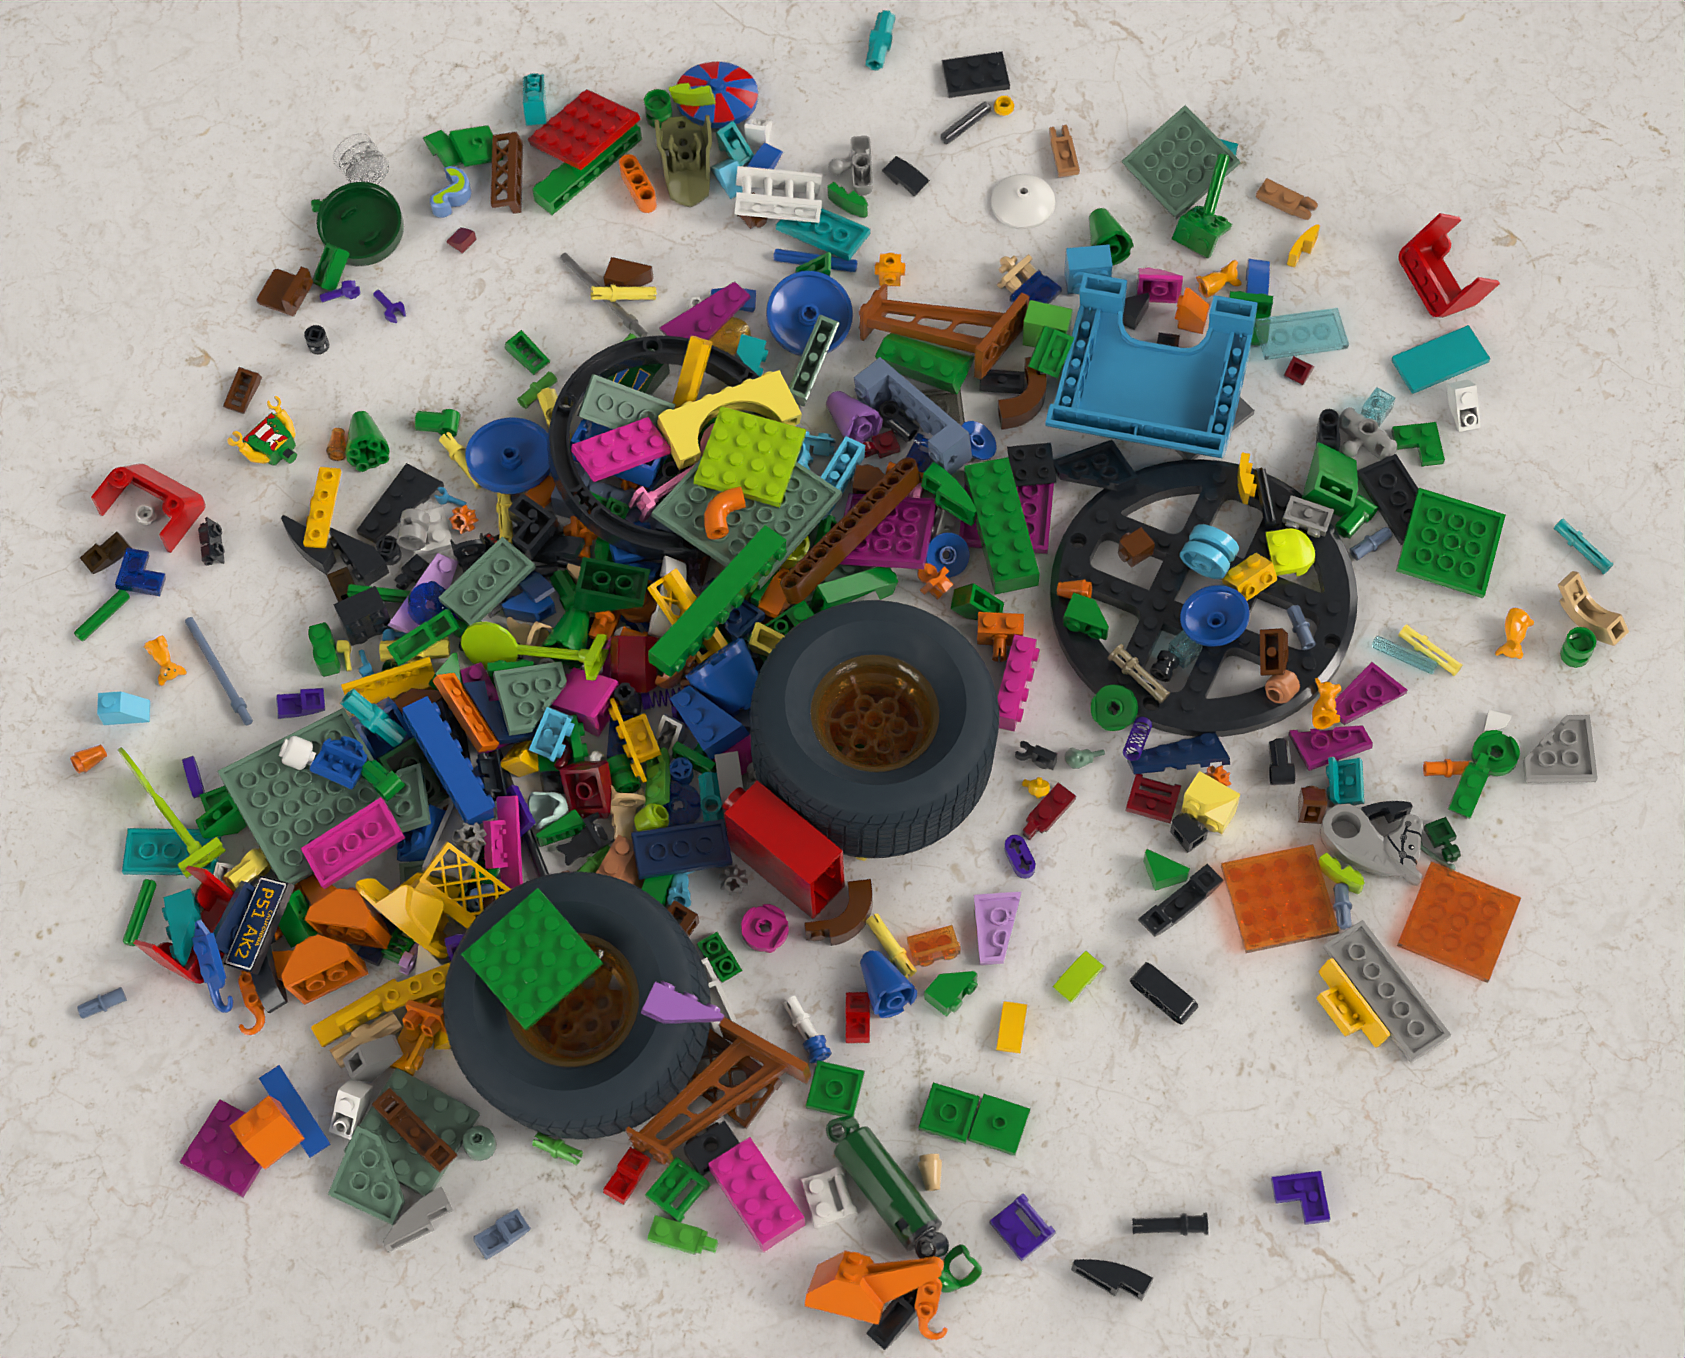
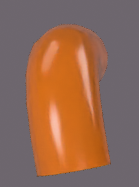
[704,486,746,540]

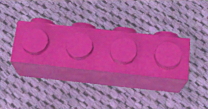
[998,634,1040,732]

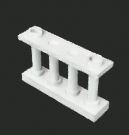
[734,166,822,223]

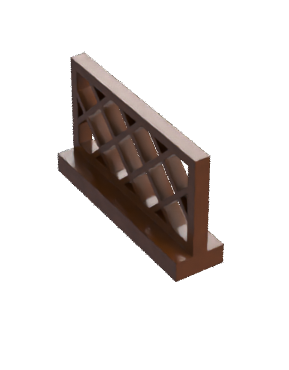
[687,1028,783,1129]

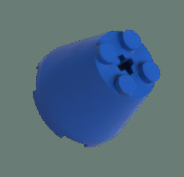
[685,638,758,717]

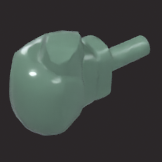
[1064,747,1105,769]

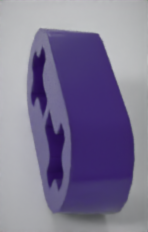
[182,756,205,799]
[1004,835,1036,879]

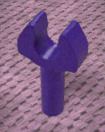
[320,280,361,302]
[373,289,406,323]

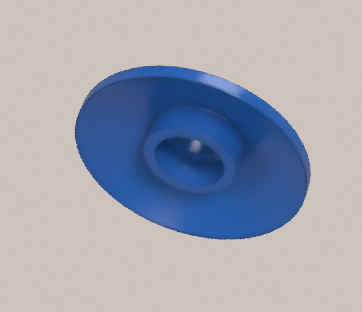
[961,421,997,460]
[926,533,970,578]

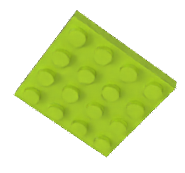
[694,406,806,508]

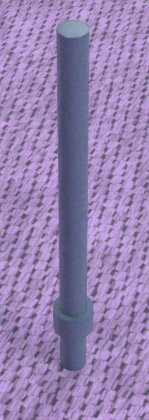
[185,617,253,726]

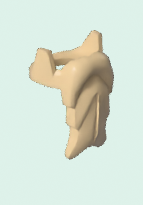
[507,617,553,659]
[610,785,646,840]

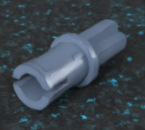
[1349,527,1392,561]
[1287,605,1316,650]
[1333,883,1352,930]
[77,987,127,1019]

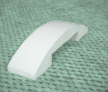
[648,556,686,639]

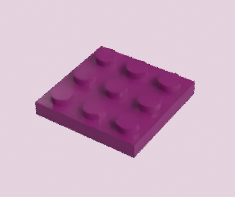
[180,1099,262,1198]

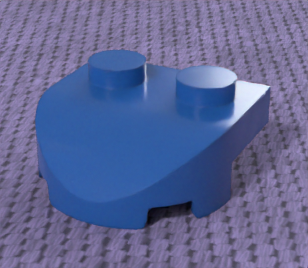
[310,736,367,789]

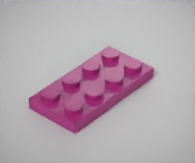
[571,417,671,482]
[301,797,405,889]

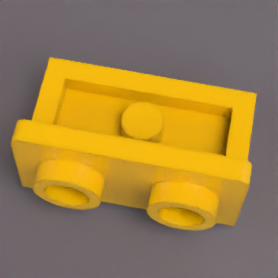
[1222,553,1277,601]

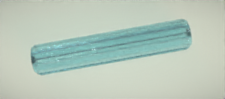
[1372,636,1438,674]

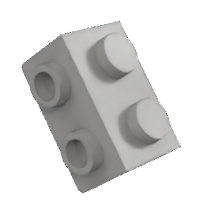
[1282,495,1334,538]

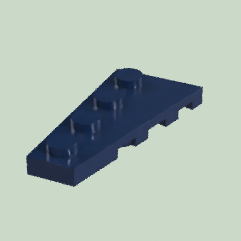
[1127,733,1230,774]

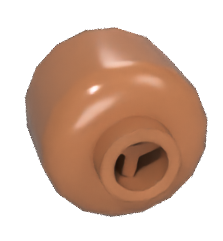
[1265,670,1300,704]

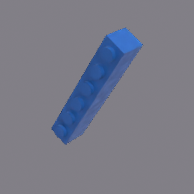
[402,696,496,825]

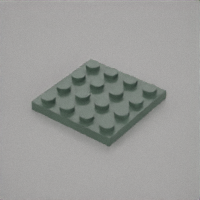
[1122,105,1241,220]
[344,1067,480,1196]

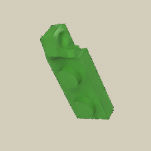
[647,1215,718,1255]

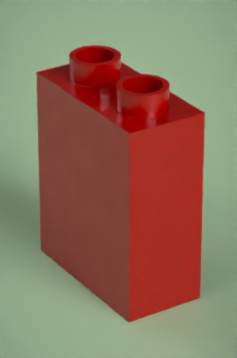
[723,780,845,919]

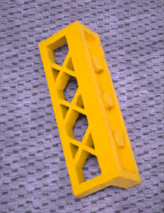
[672,336,713,409]
[647,568,728,664]
[341,657,435,716]

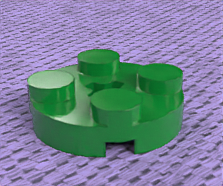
[1091,685,1138,731]
[1471,730,1520,776]

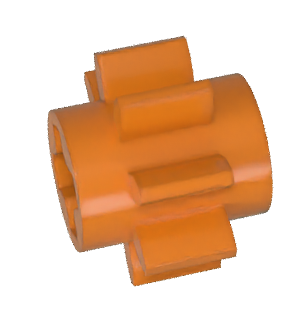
[449,505,479,534]
[1204,765,1231,787]

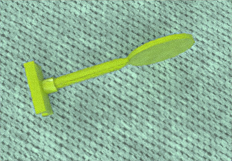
[461,621,609,681]
[117,747,226,879]

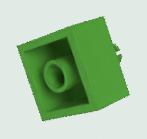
[1022,300,1072,348]

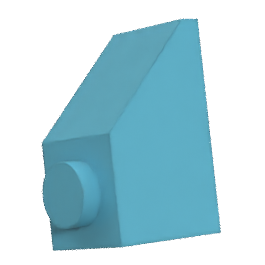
[97,691,150,725]

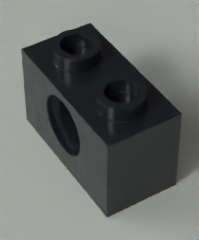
[683,1120,740,1176]

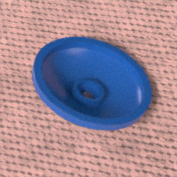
[1180,585,1250,646]

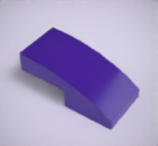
[276,688,325,719]

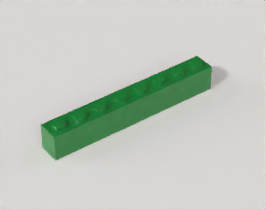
[649,525,787,677]

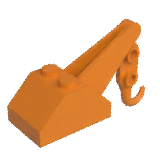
[275,874,391,949]
[238,935,369,1035]
[804,1251,948,1340]

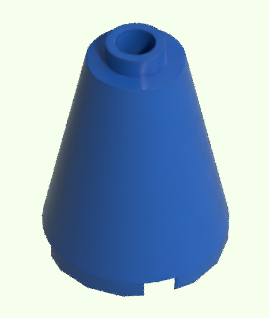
[860,950,917,1018]

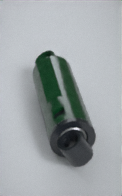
[826,1115,949,1259]

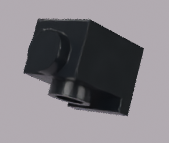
[1170,813,1208,853]

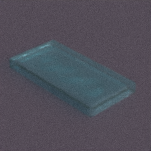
[1254,308,1349,360]

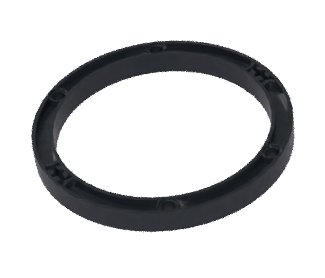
[547,336,768,561]

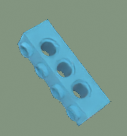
[818,436,865,525]

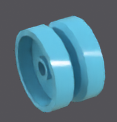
[1180,524,1239,579]

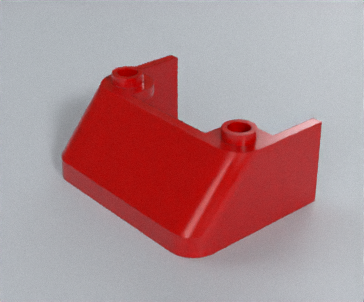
[1398,213,1500,318]
[91,463,206,553]
[133,866,234,984]

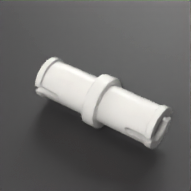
[782,996,819,1041]

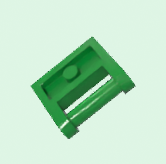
[645,1157,711,1222]

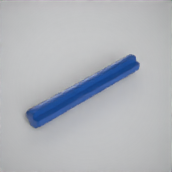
[773,249,857,272]

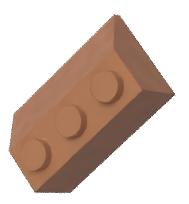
[596,834,645,889]

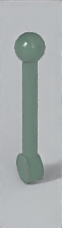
[1420,841,1456,873]

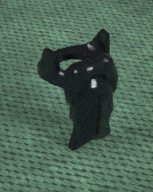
[450,533,486,574]
[556,812,615,866]

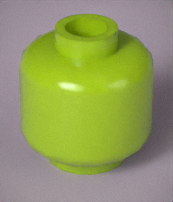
[634,803,669,832]

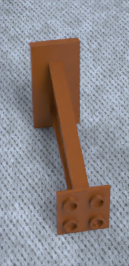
[859,283,1029,380]
[625,1017,811,1165]

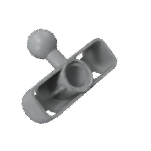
[828,136,873,196]
[1339,407,1397,460]

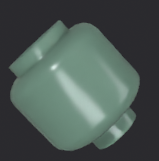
[462,1125,496,1161]

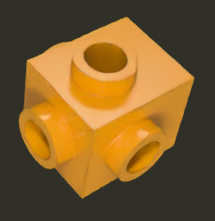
[875,253,905,286]

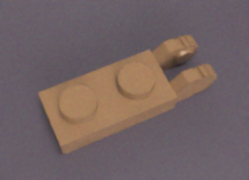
[1049,125,1080,177]
[1256,178,1318,220]

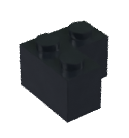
[508,493,559,561]

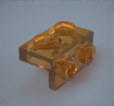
[906,925,961,967]

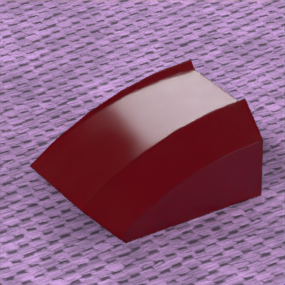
[610,635,659,693]
[560,760,611,819]

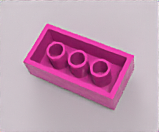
[708,1137,805,1252]

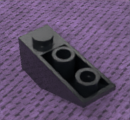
[328,527,389,586]

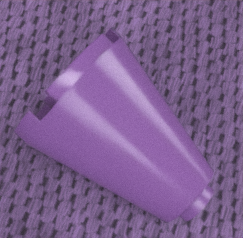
[826,391,883,443]

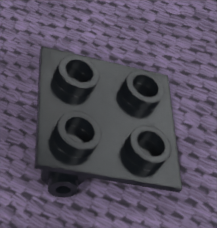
[1007,443,1056,487]

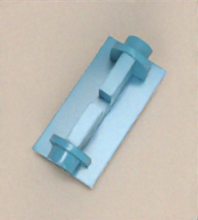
[803,431,836,456]

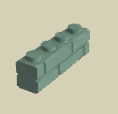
[788,315,839,407]

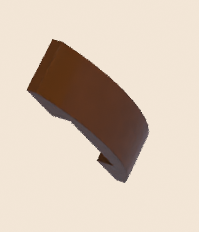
[371,1087,458,1173]

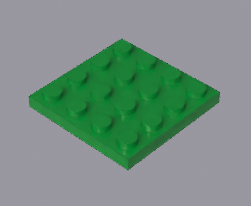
[1396,488,1506,599]
[461,888,604,1031]

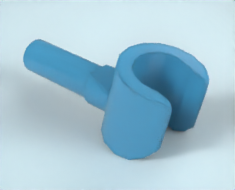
[434,487,467,506]
[382,629,407,641]
[358,649,374,677]

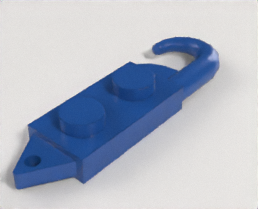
[192,920,233,1013]

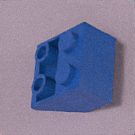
[397,804,446,862]

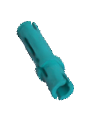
[1553,518,1614,574]

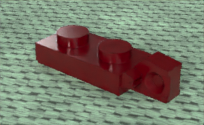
[1022,782,1076,840]

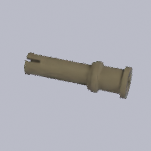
[1107,644,1170,703]

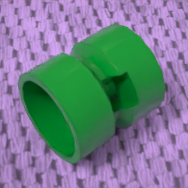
[644,89,673,128]
[1560,627,1597,668]
[606,754,641,793]

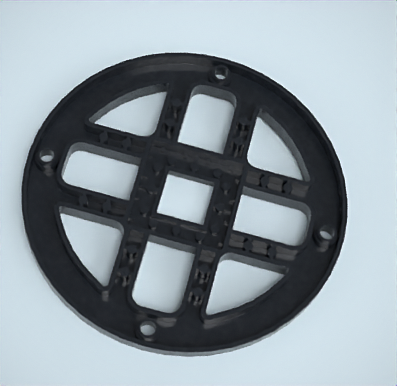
[1050,459,1358,737]

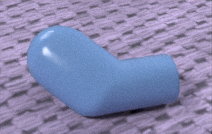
[467,884,494,911]

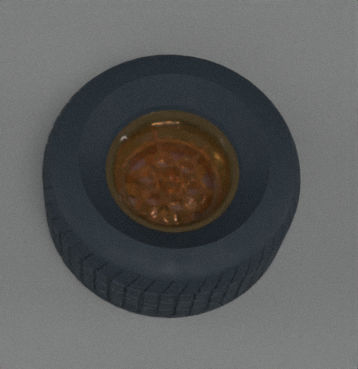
[750,600,999,858]
[444,872,711,1139]

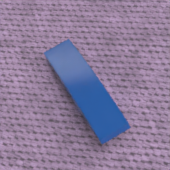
[259,1065,331,1158]

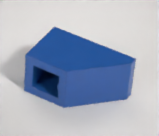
[501,592,557,623]

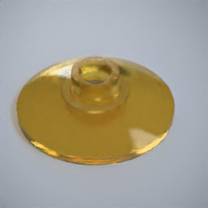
[709,317,751,355]

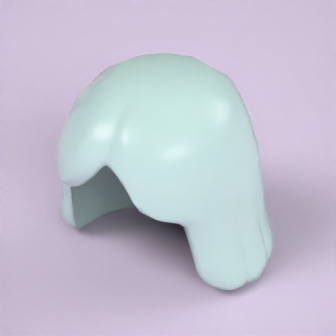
[528,792,568,830]

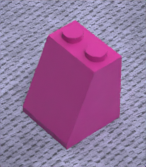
[550,667,619,738]

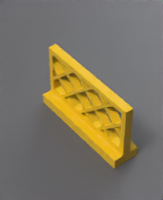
[411,841,511,929]

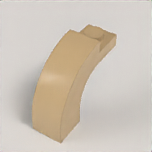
[1558,571,1629,646]

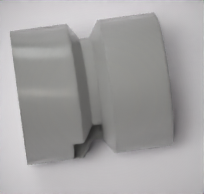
[397,508,430,550]

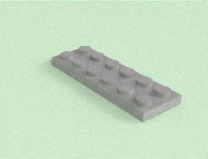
[1323,920,1451,1063]

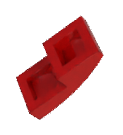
[846,992,870,1043]
[603,1147,651,1205]

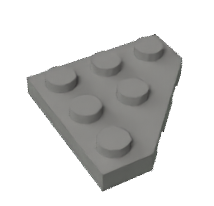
[1523,715,1598,783]

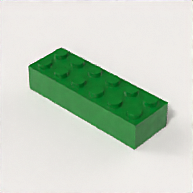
[964,457,1040,595]

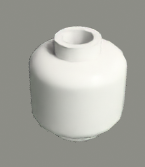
[279,736,316,770]

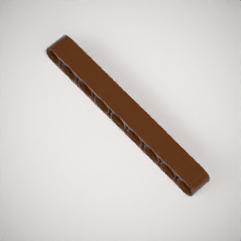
[780,457,921,604]

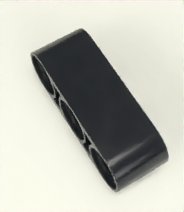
[1129,962,1199,1025]

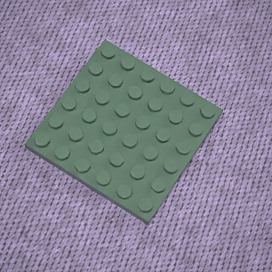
[652,459,842,590]
[217,708,379,885]

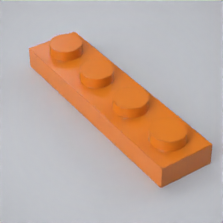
[433,673,499,752]

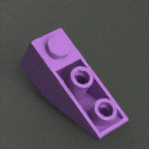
[640,981,724,1024]

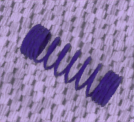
[641,685,691,710]
[1123,717,1152,761]

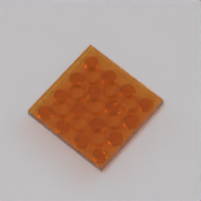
[1221,844,1339,953]
[1397,861,1521,983]

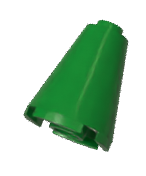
[1089,208,1134,266]
[541,605,590,669]

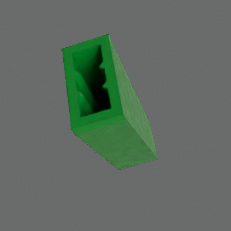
[809,567,898,614]

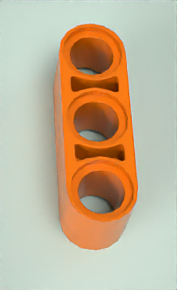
[619,154,657,213]

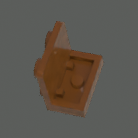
[257,266,313,317]

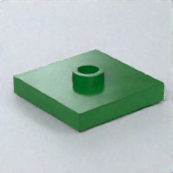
[449,125,504,167]
[806,1060,865,1117]
[918,1082,980,1144]
[968,1094,1031,1156]

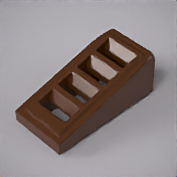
[223,367,262,414]

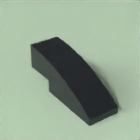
[281,515,337,575]
[1071,1259,1153,1301]
[866,1288,918,1350]

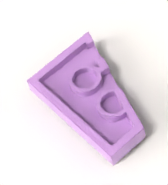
[974,892,1021,965]

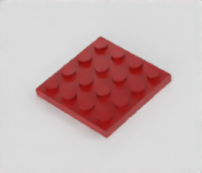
[527,89,641,170]

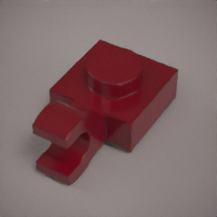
[862,430,901,459]

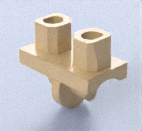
[997,254,1037,294]

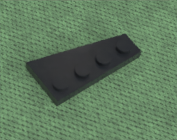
[357,463,444,544]

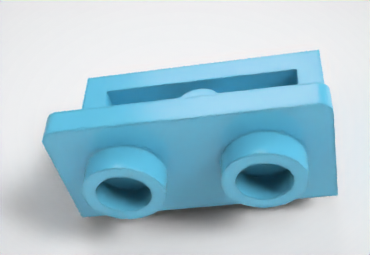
[529,707,575,762]

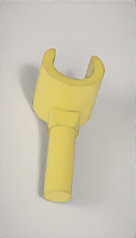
[337,640,352,671]

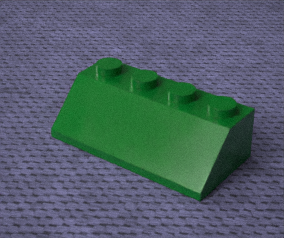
[875,333,975,395]

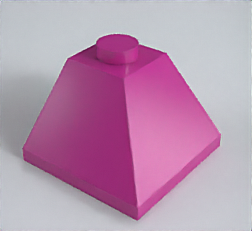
[1137,267,1183,303]

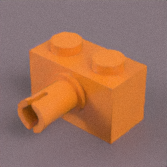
[977,612,1024,662]

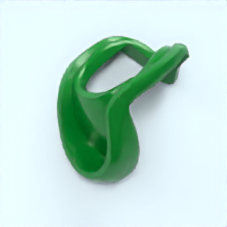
[938,1244,982,1293]

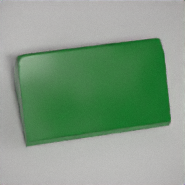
[312,243,350,291]

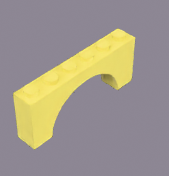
[657,370,802,470]

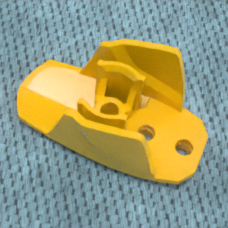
[355,872,460,959]

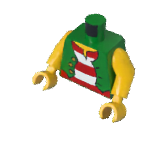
[227,396,297,466]

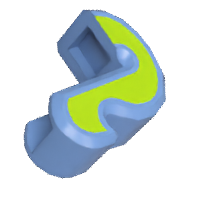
[430,166,472,218]

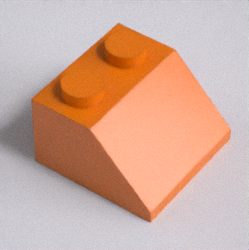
[230,1095,305,1170]

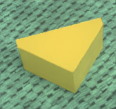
[749,622,785,657]

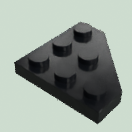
[1054,440,1139,491]

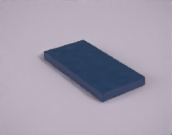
[631,819,733,880]

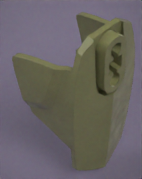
[655,115,712,207]

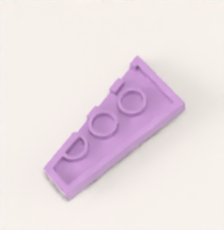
[387,553,458,633]

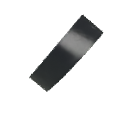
[1138,864,1224,937]
[251,935,288,1013]

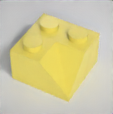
[1181,771,1240,834]

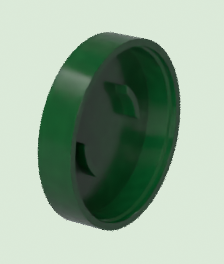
[317,182,404,266]

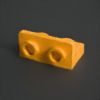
[390,1025,435,1076]

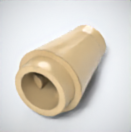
[918,1154,942,1191]

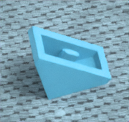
[710,158,743,199]

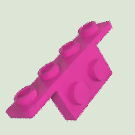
[483,796,523,889]

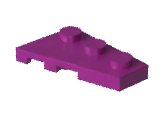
[1335,662,1408,725]
[1289,725,1373,771]

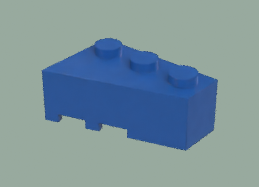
[670,686,750,760]

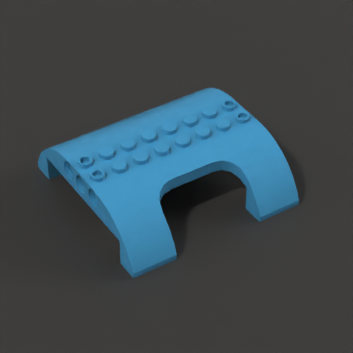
[1045,273,1258,459]

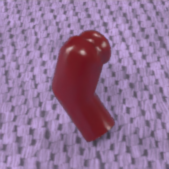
[554,738,573,771]

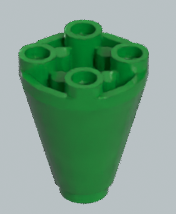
[345,411,390,472]

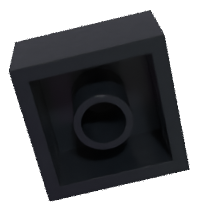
[333,586,392,646]

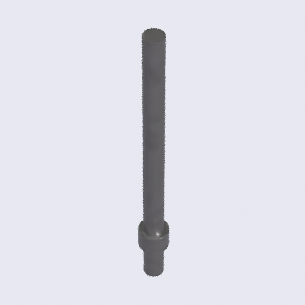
[560,253,648,337]

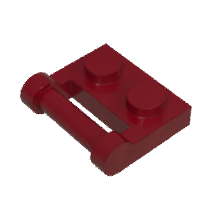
[1125,774,1182,824]

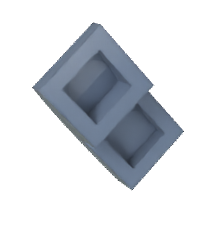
[473,1208,530,1260]

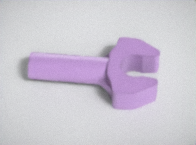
[398,942,419,975]

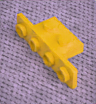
[303,467,342,548]
[608,698,662,783]
[1316,958,1390,1048]
[378,962,451,1012]
[311,979,397,1047]

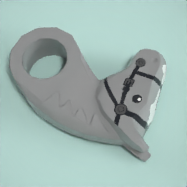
[1320,804,1423,886]

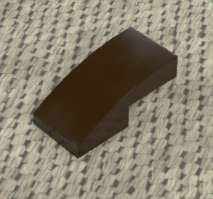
[80,531,133,574]
[326,567,355,602]

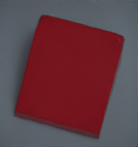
[446,227,477,254]
[1283,356,1315,385]

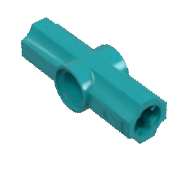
[866,10,895,71]
[340,688,407,748]
[698,772,724,822]

